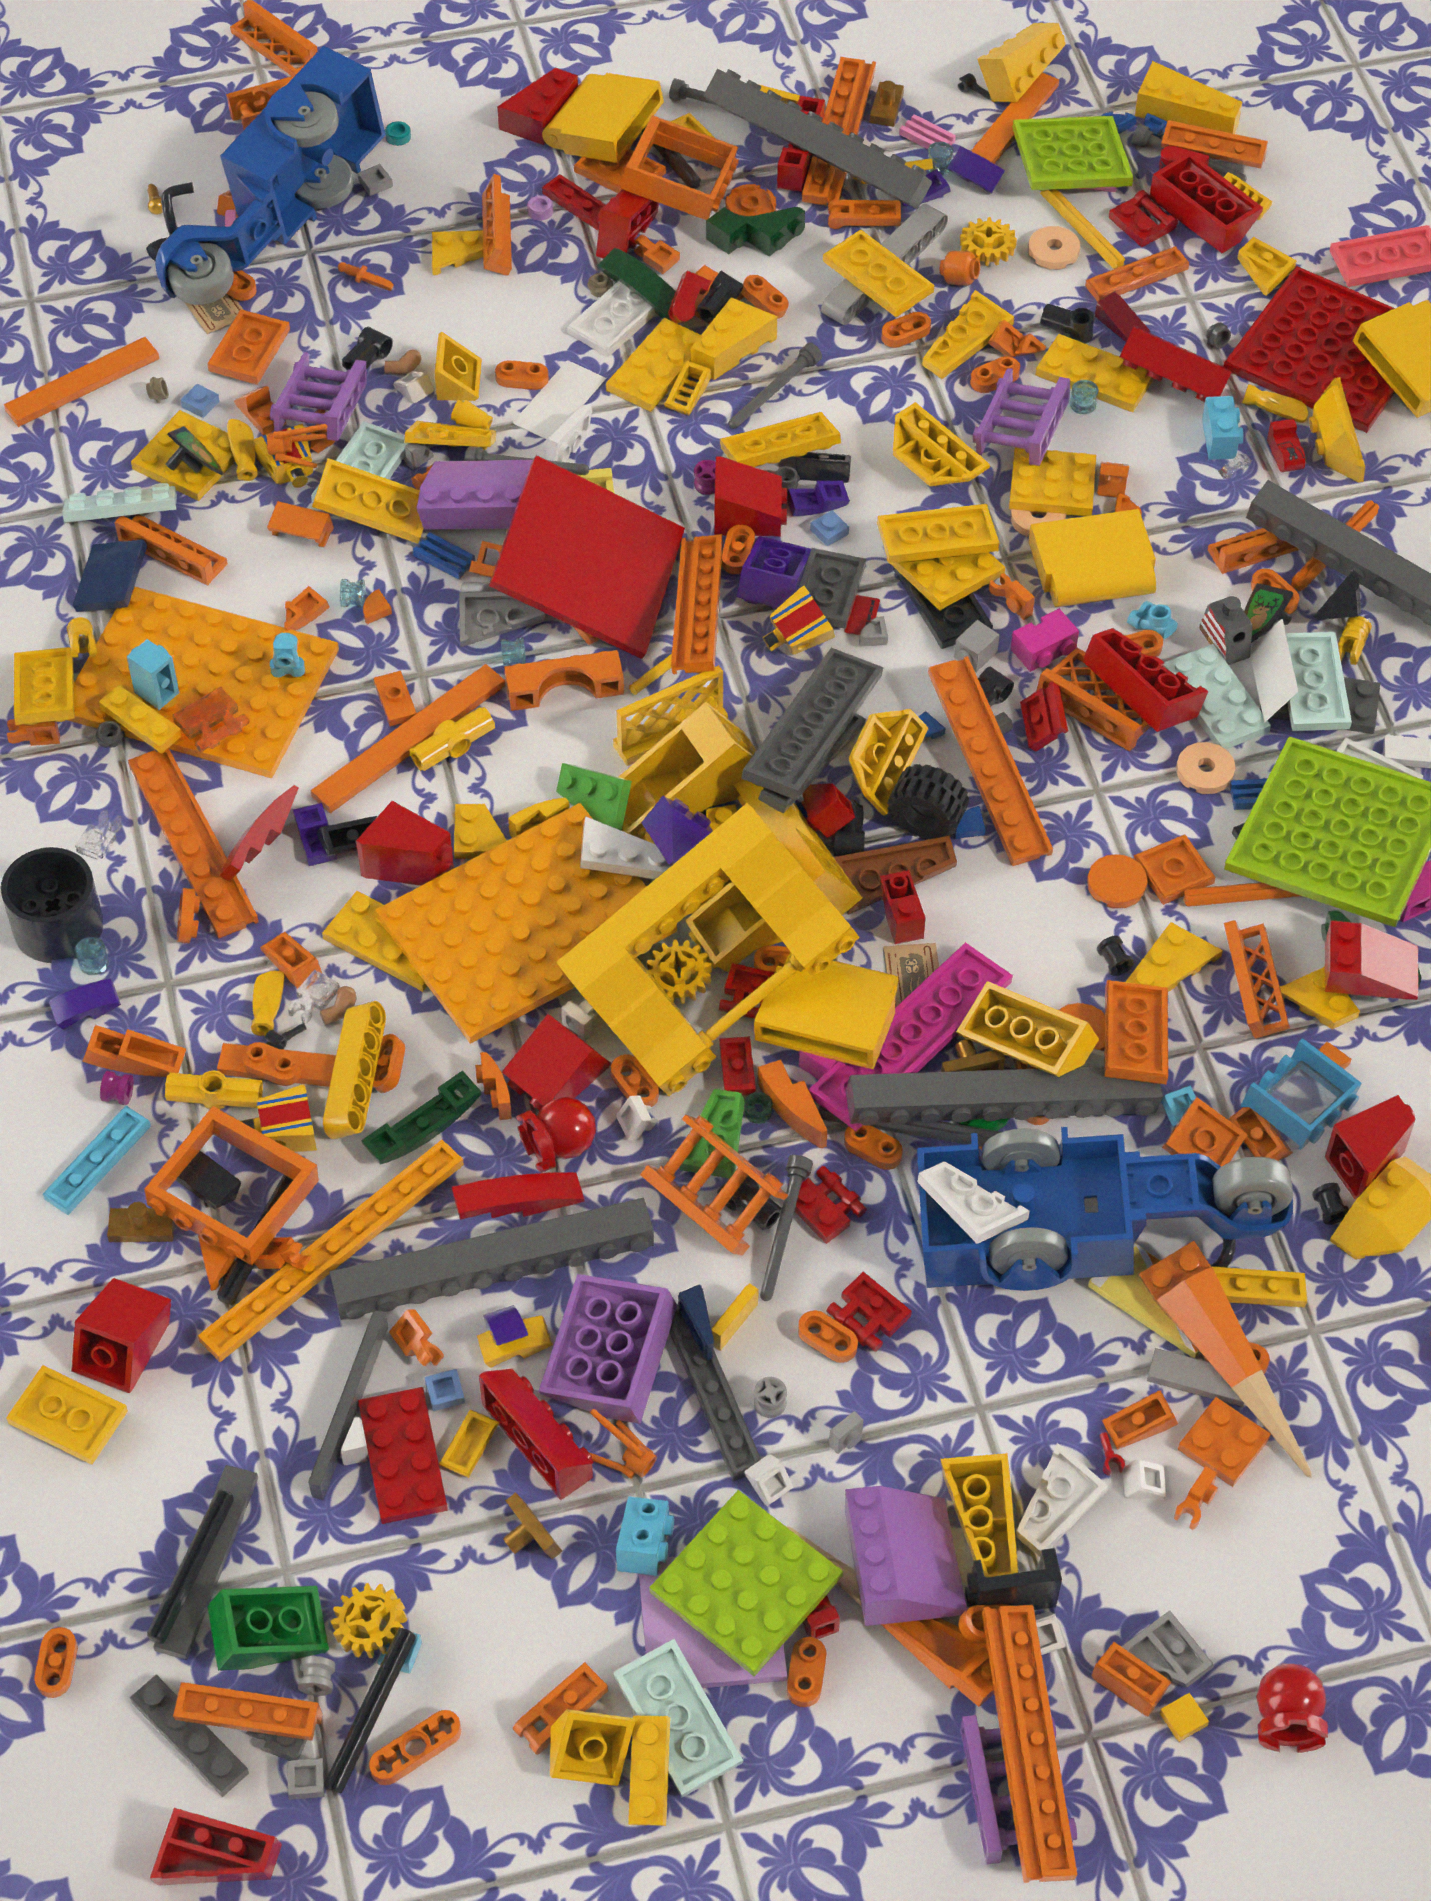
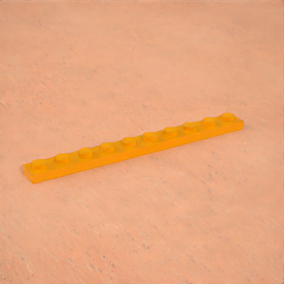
[198,1140,464,1362]

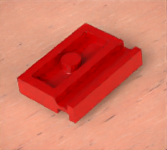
[1020,682,1068,752]

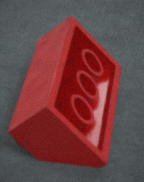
[1150,152,1263,253]
[1119,326,1232,402]
[479,1368,594,1500]

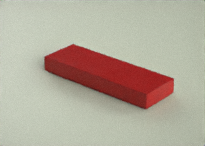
[542,174,606,231]

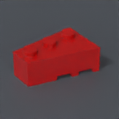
[497,67,578,145]
[596,189,659,259]
[150,1808,282,1885]

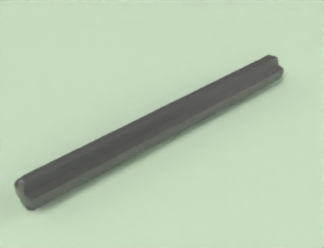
[819,1105,1001,1146]

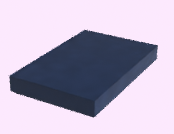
[73,539,147,612]

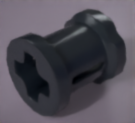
[1096,935,1134,976]
[1312,1183,1349,1225]

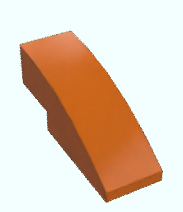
[82,1025,186,1077]
[757,1059,828,1148]

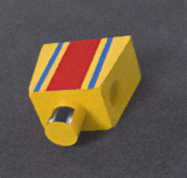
[254,423,313,488]
[762,586,835,654]
[241,1084,317,1152]

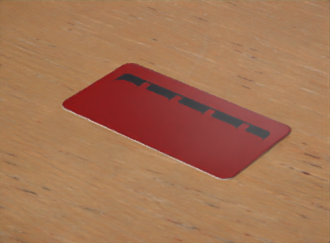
[845,595,880,636]

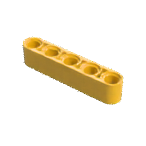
[323,1001,386,1139]

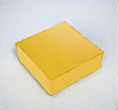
[1159,1692,1209,1742]

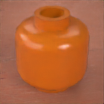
[939,251,980,286]

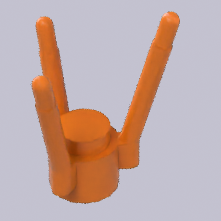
[267,424,328,468]
[589,1409,657,1479]

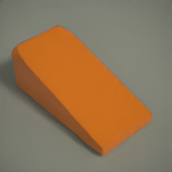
[260,932,322,990]
[1102,1390,1178,1450]

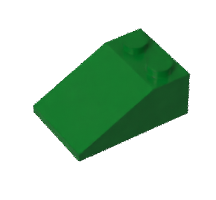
[207,1586,329,1671]

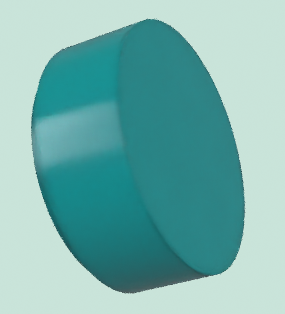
[385,121,411,146]

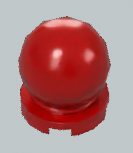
[516,1097,596,1173]
[1256,1663,1328,1753]

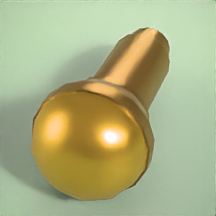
[147,184,163,215]

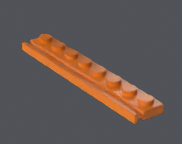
[802,57,876,205]
[671,534,723,674]
[928,656,1053,866]
[128,748,259,939]
[982,1605,1078,1883]

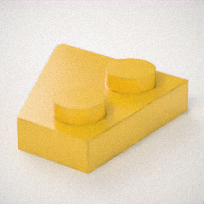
[432,230,483,275]
[1237,237,1297,296]
[454,804,507,859]
[1280,967,1360,1029]

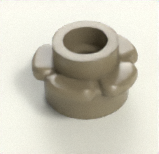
[587,273,613,297]
[146,377,169,403]

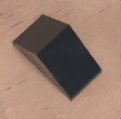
[1313,570,1362,620]

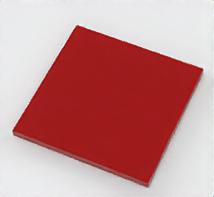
[1223,266,1395,433]
[489,455,685,659]

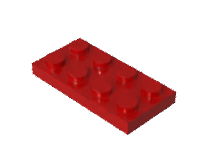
[358,1387,448,1524]

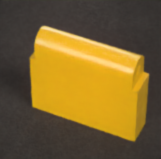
[542,73,664,163]
[1353,300,1431,418]
[1028,509,1156,607]
[754,951,898,1069]

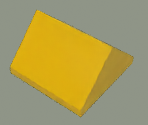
[435,332,482,401]
[550,1709,635,1786]

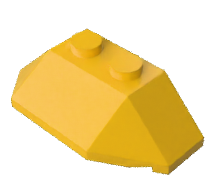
[1309,377,1365,483]
[893,402,990,486]
[848,709,928,815]
[1330,1156,1431,1260]

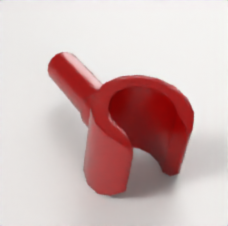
[1099,1432,1125,1476]

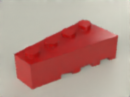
[1083,628,1209,732]

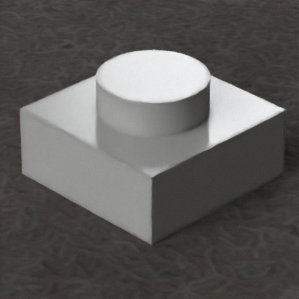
[357,164,393,196]
[829,1411,863,1454]
[287,1758,325,1800]

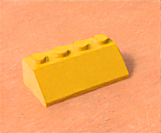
[956,981,1099,1077]

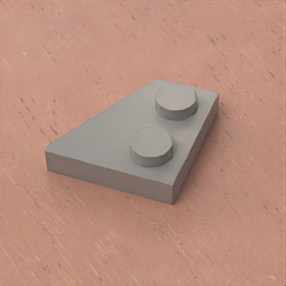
[1121,1610,1214,1688]

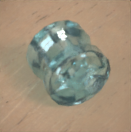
[928,142,954,175]
[1070,380,1099,415]
[340,579,366,608]
[500,637,526,668]
[75,937,109,975]

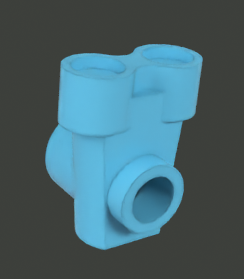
[1127,601,1178,639]
[270,633,305,677]

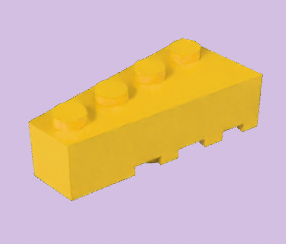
[977,23,1066,102]
[1135,61,1242,134]
[940,1453,1019,1577]

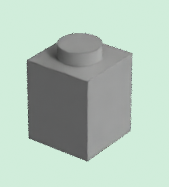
[954,620,1000,672]

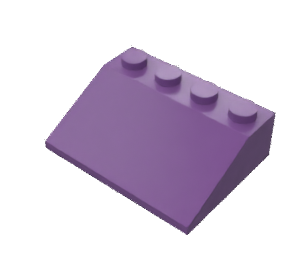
[417,460,532,530]
[538,1274,677,1424]
[845,1486,967,1626]

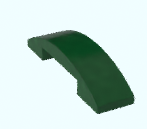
[597,247,676,321]
[361,1070,482,1165]

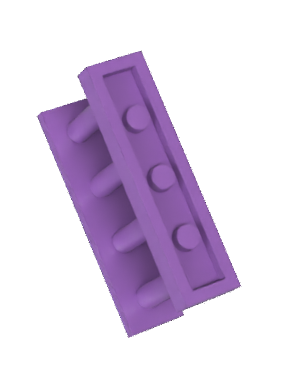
[270,352,367,441]
[973,368,1070,466]
[960,1715,1077,1865]

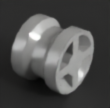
[754,1377,787,1418]
[298,1656,336,1696]

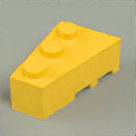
[691,297,777,380]

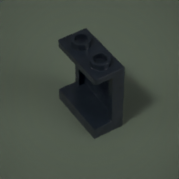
[965,1548,1062,1610]

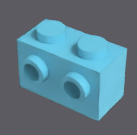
[1202,396,1243,460]
[126,639,179,710]
[616,1496,674,1576]

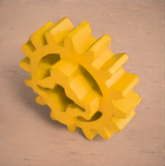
[960,217,1017,266]
[647,939,712,1004]
[331,1583,407,1658]

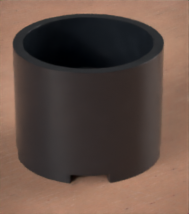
[1,847,103,963]

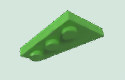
[556,763,632,831]
[679,1089,745,1179]

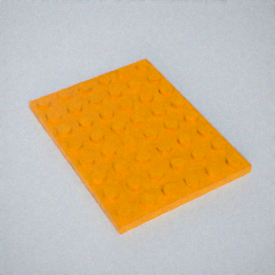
[67,586,339,778]
[375,803,677,1044]

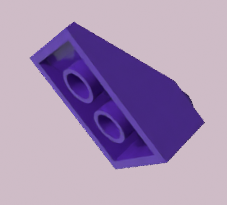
[737,536,811,610]
[641,795,713,866]

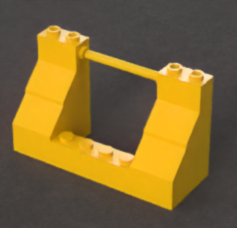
[618,702,862,973]
[556,802,860,1096]

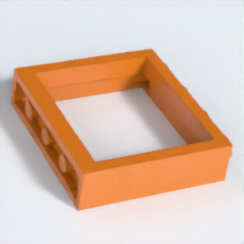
[620,115,739,220]
[144,1106,319,1265]

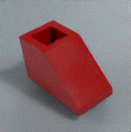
[802,783,855,838]
[880,870,926,944]

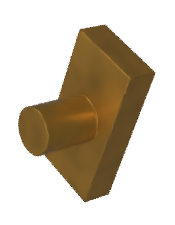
[869,81,904,127]
[941,1039,1005,1072]
[107,1202,175,1242]
[502,1492,562,1560]

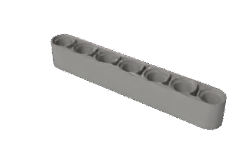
[821,204,948,325]

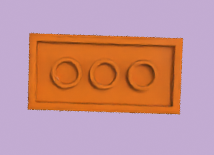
[1104,980,1168,1085]

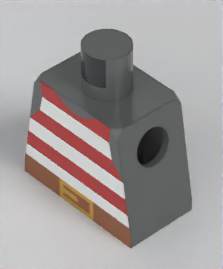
[1199,596,1252,665]

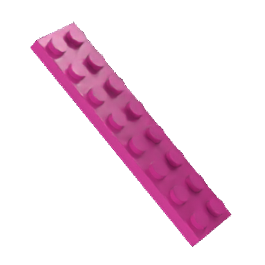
[809,942,1013,1131]

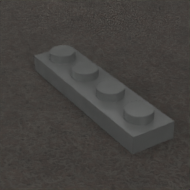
[130,1674,249,1797]

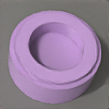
[527,196,553,221]

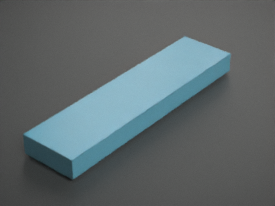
[43,1106,151,1215]

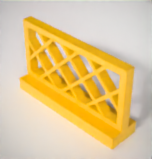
[613,665,728,766]

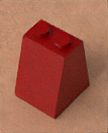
[714,456,787,537]
[356,801,454,886]
[502,1014,612,1111]
[1324,1095,1416,1200]
[71,1278,171,1393]

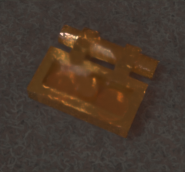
[173,687,250,752]

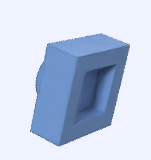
[181,384,220,418]
[810,510,849,546]
[424,1369,465,1411]

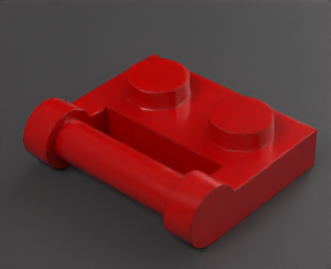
[1109,190,1178,248]

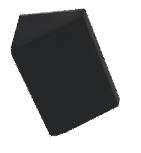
[795,452,851,483]
[316,816,377,856]
[176,1151,241,1209]

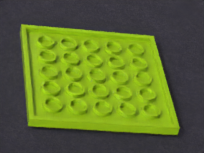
[1224,736,1431,928]

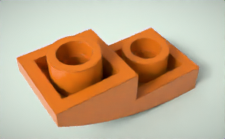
[475,1052,512,1120]

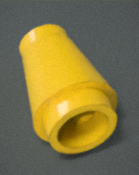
[451,400,493,430]

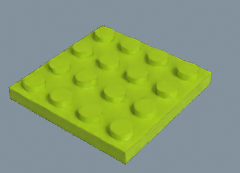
[1012,116,1134,191]
[649,1490,843,1677]

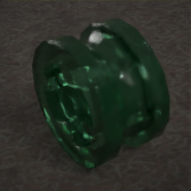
[744,1092,773,1124]

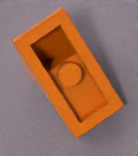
[234,386,286,436]
[1097,461,1129,498]

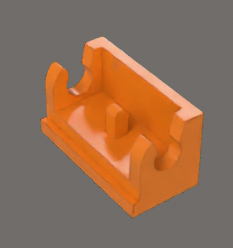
[267,501,334,548]

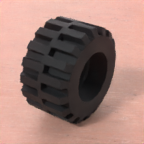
[887,764,969,839]

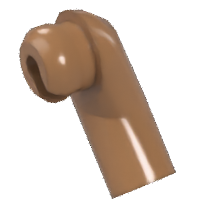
[384,350,422,374]
[320,986,357,1025]

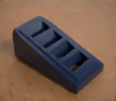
[678,1284,714,1361]

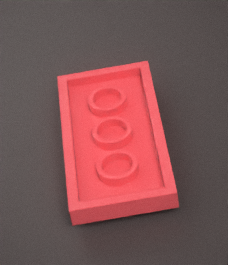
[1330,225,1431,287]

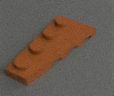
[834,835,957,915]

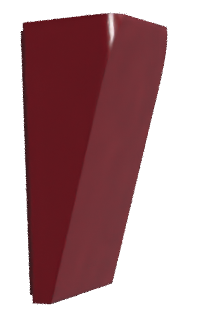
[1094,291,1151,342]

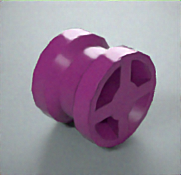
[694,460,716,495]
[100,1071,134,1105]

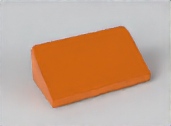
[1228,1107,1293,1161]
[1091,1642,1171,1717]

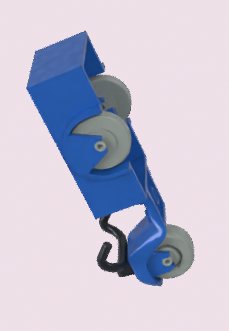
[146,46,386,305]
[917,1127,1293,1291]

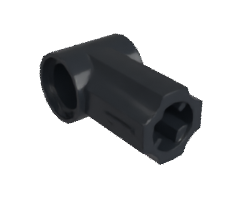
[696,270,744,323]
[1040,304,1094,343]
[342,326,393,370]
[978,666,1014,707]
[834,800,865,856]
[717,1175,782,1230]

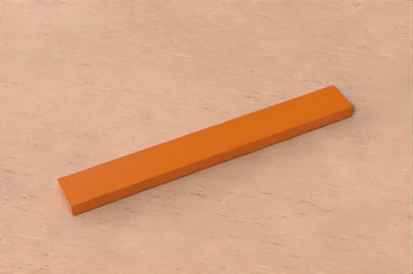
[310,664,505,814]

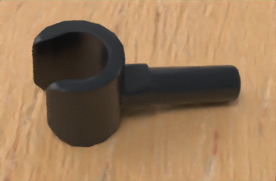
[957,73,991,99]
[265,1023,307,1049]

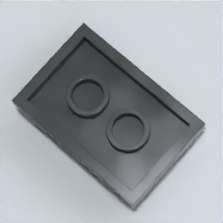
[798,548,866,629]

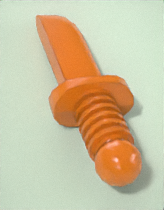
[337,262,394,291]

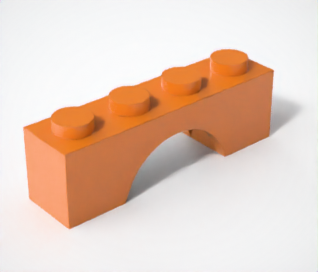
[504,650,624,711]

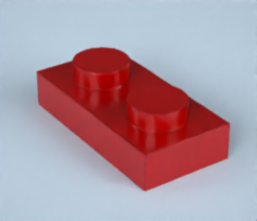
[719,1036,756,1096]

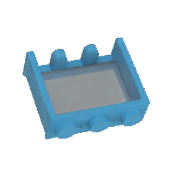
[1240,1038,1362,1150]

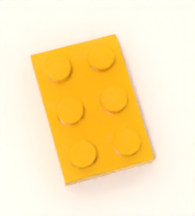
[6,1365,128,1465]

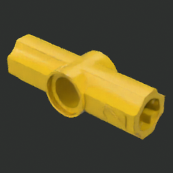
[409,707,495,771]
[165,1070,263,1110]

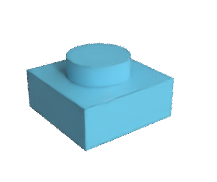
[1161,1085,1196,1127]

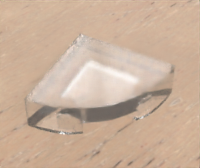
[1218,454,1252,479]

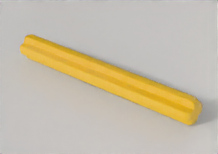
[1040,189,1125,269]

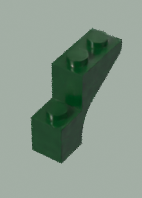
[706,207,805,257]

